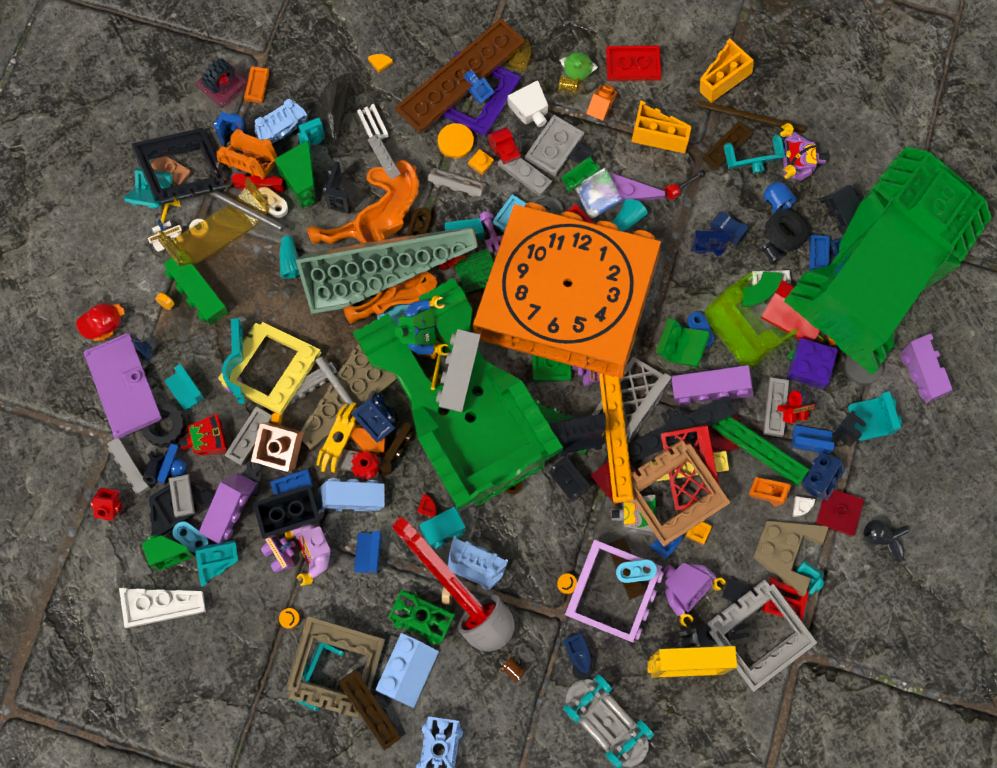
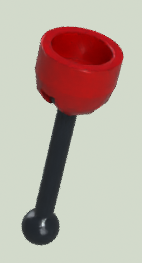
[664,170,704,200]

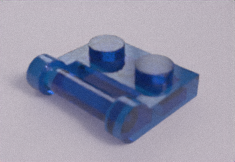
[690,231,730,256]

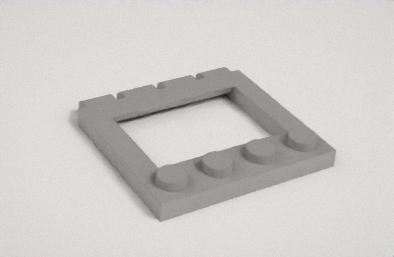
[707,580,817,692]

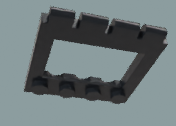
[132,128,227,205]

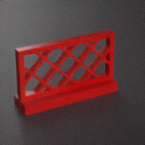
[661,424,720,510]

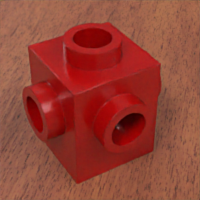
[351,450,380,481]
[91,487,122,521]

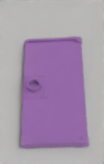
[83,333,162,439]

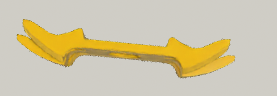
[316,402,357,473]

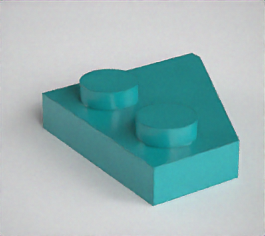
[194,540,238,587]

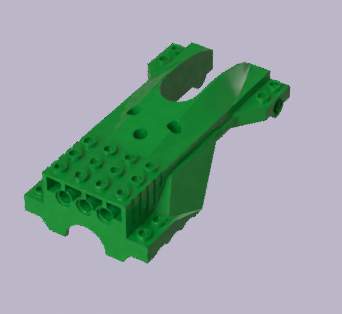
[353,278,563,510]

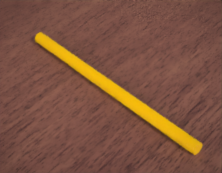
[431,347,443,390]

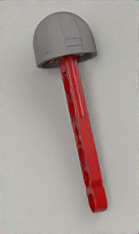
[392,517,515,652]

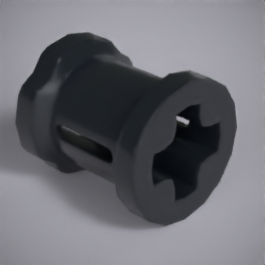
[760,242,784,265]

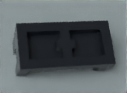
[832,410,866,447]
[548,456,590,503]

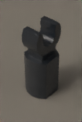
[143,451,165,484]

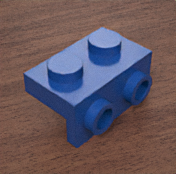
[214,112,248,145]

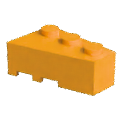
[631,100,691,154]

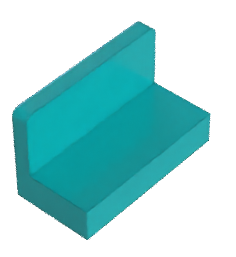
[445,218,484,241]
[165,364,204,411]

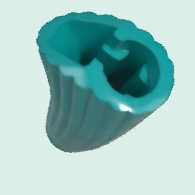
[611,199,648,232]
[279,236,300,279]

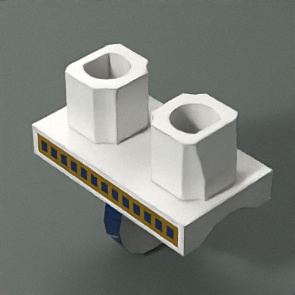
[148,219,184,252]

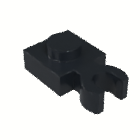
[241,460,263,496]

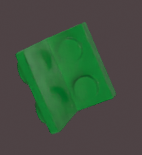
[656,318,710,367]

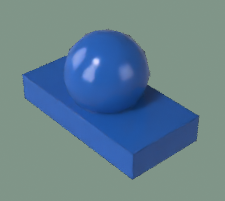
[157,444,187,485]

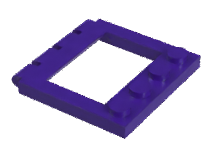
[442,51,521,137]

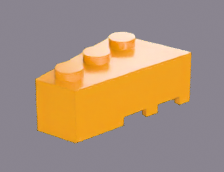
[700,38,754,103]

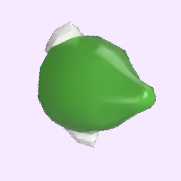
[560,52,598,81]

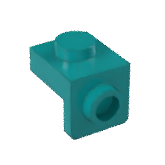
[795,560,825,595]

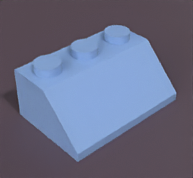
[376,633,439,708]

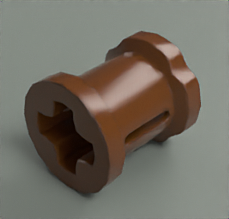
[500,657,527,684]

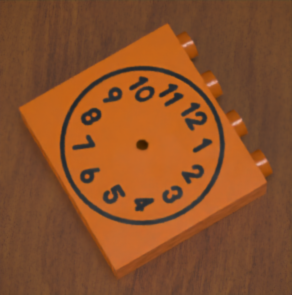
[473,202,661,379]

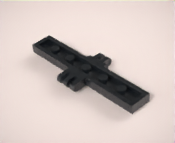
[628,396,737,464]

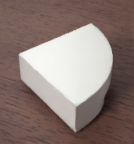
[793,496,815,517]

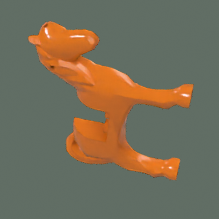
[306,160,437,324]

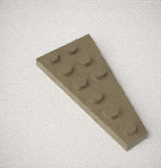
[301,344,398,451]

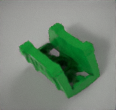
[388,589,455,645]

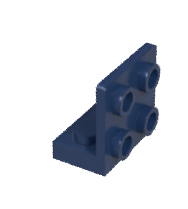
[351,390,398,443]

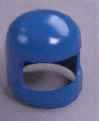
[763,182,797,214]

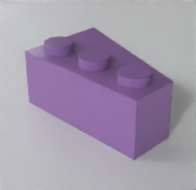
[900,333,953,403]
[199,472,257,544]

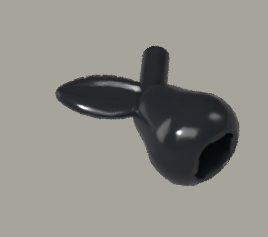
[864,519,909,562]

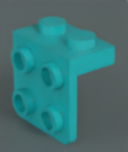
[124,168,173,208]
[848,391,902,441]

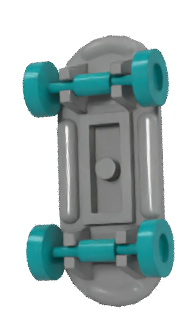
[562,675,654,768]

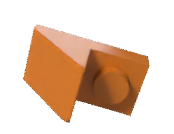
[749,477,791,507]

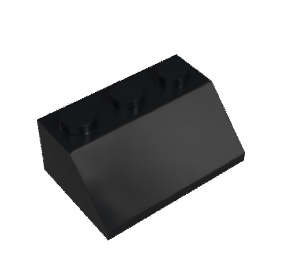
[253,485,321,539]

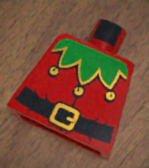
[179,414,228,456]

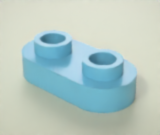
[173,522,209,553]
[616,559,657,583]

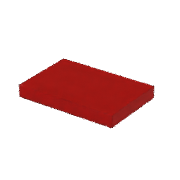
[606,45,661,81]

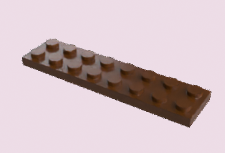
[395,18,526,134]

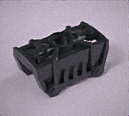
[548,412,606,457]

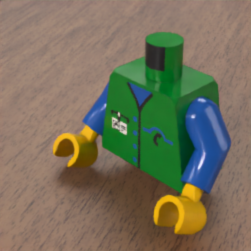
[394,296,448,355]

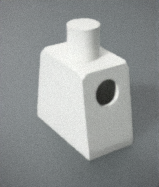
[507,81,548,127]

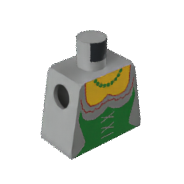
[611,495,656,535]

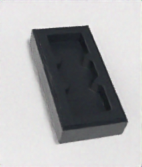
[721,579,761,613]

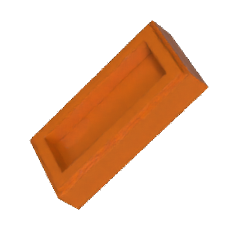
[244,66,269,103]

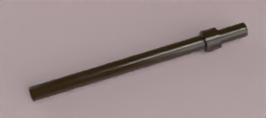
[698,100,805,133]

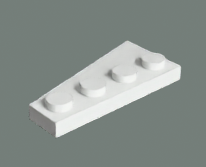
[119,588,206,628]

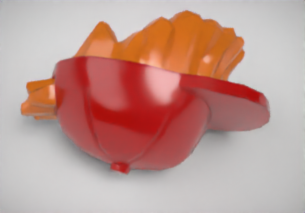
[76,303,124,341]

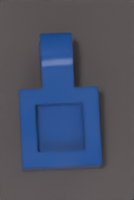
[463,71,494,104]

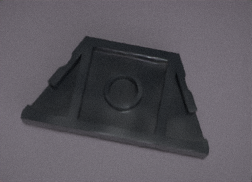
[149,480,215,536]

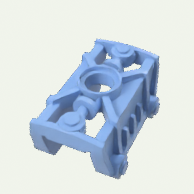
[255,99,307,144]
[448,537,508,591]
[416,717,463,768]

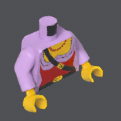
[284,524,330,586]

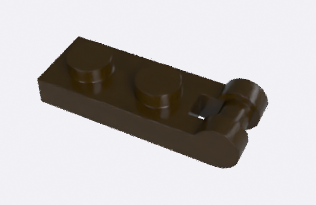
[379,422,414,476]

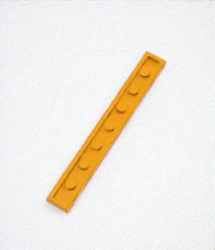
[599,373,634,503]

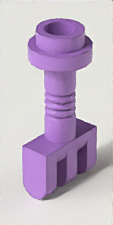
[479,211,503,253]

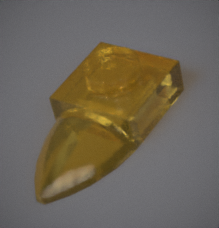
[508,39,531,73]

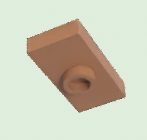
[151,156,191,185]

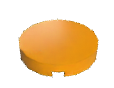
[438,123,474,159]

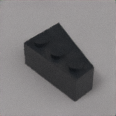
[818,185,860,236]

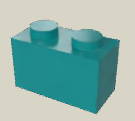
[419,507,466,549]

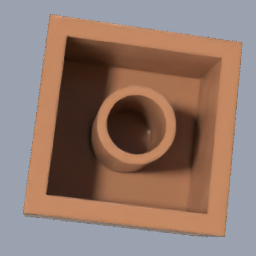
[251,422,304,472]

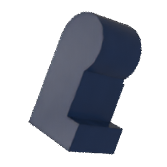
[710,211,748,246]

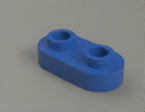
[687,312,714,349]

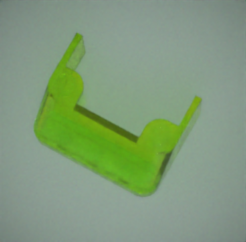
[704,272,797,368]

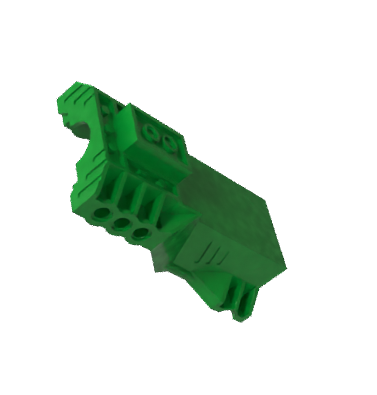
[783,146,992,375]

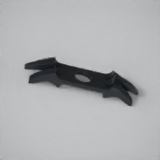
[675,623,750,648]

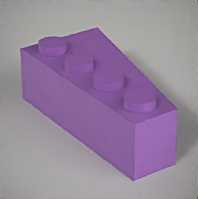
[671,365,754,405]

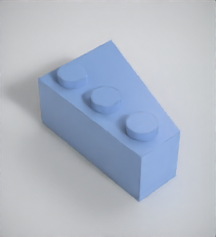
[318,478,384,512]

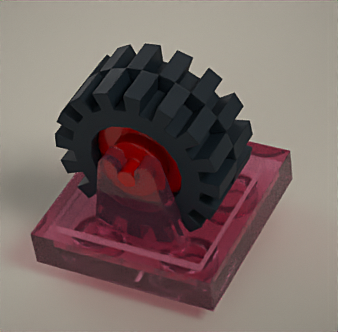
[195,58,247,108]

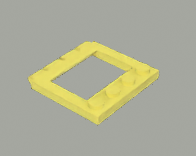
[218,322,321,415]

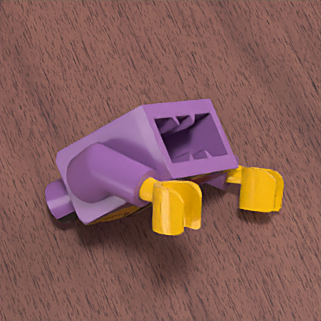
[780,123,826,181]
[663,563,725,626]

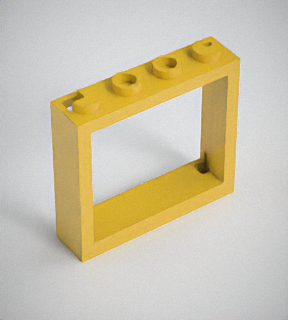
[647,646,737,678]

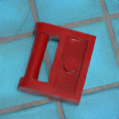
[762,577,809,622]

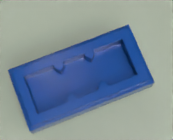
[809,235,830,270]
[270,469,314,496]

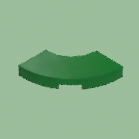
[741,271,782,307]

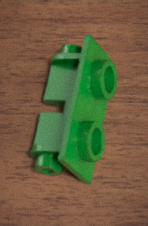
[561,157,600,192]

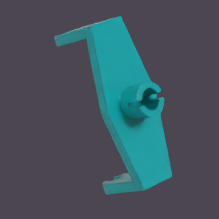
[724,134,785,174]
[293,642,344,712]

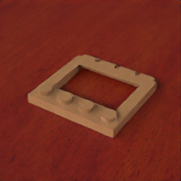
[631,440,730,547]

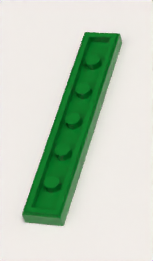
[710,417,809,487]

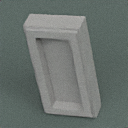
[169,475,195,518]

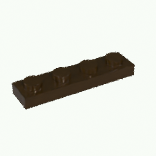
[338,670,401,751]

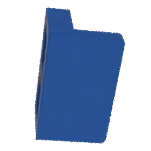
[791,425,834,455]
[354,531,382,574]

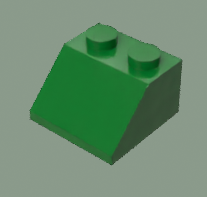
[142,535,195,572]

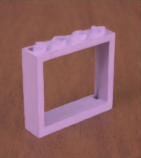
[565,540,664,642]

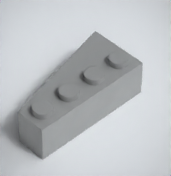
[436,329,480,413]

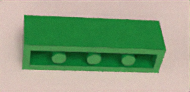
[163,251,228,326]

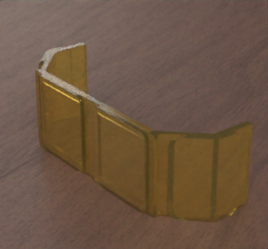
[158,177,270,266]

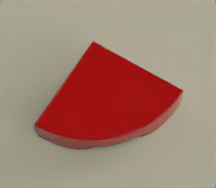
[417,494,437,518]

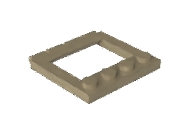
[286,617,385,718]

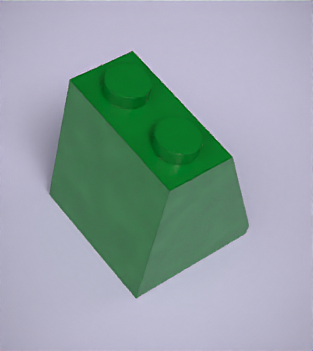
[274,141,317,209]

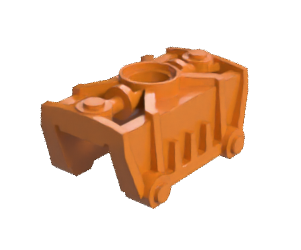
[217,129,277,179]

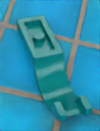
[222,318,245,405]

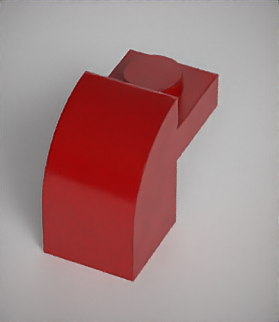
[488,127,520,165]

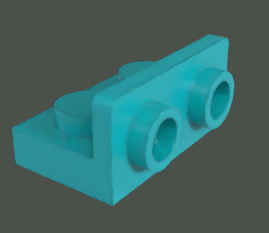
[297,118,325,155]

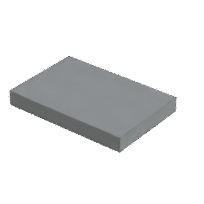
[525,115,584,177]

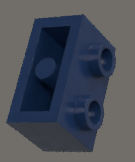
[802,452,845,501]

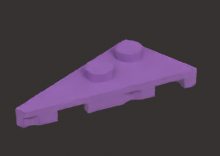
[597,169,665,203]

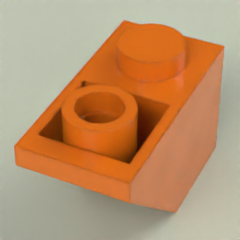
[586,85,618,120]
[349,425,387,456]

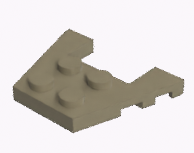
[753,521,829,597]

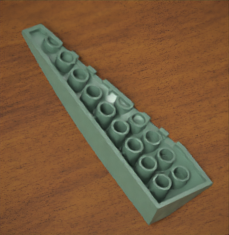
[296,228,478,314]

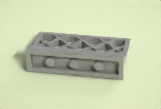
[592,357,672,443]

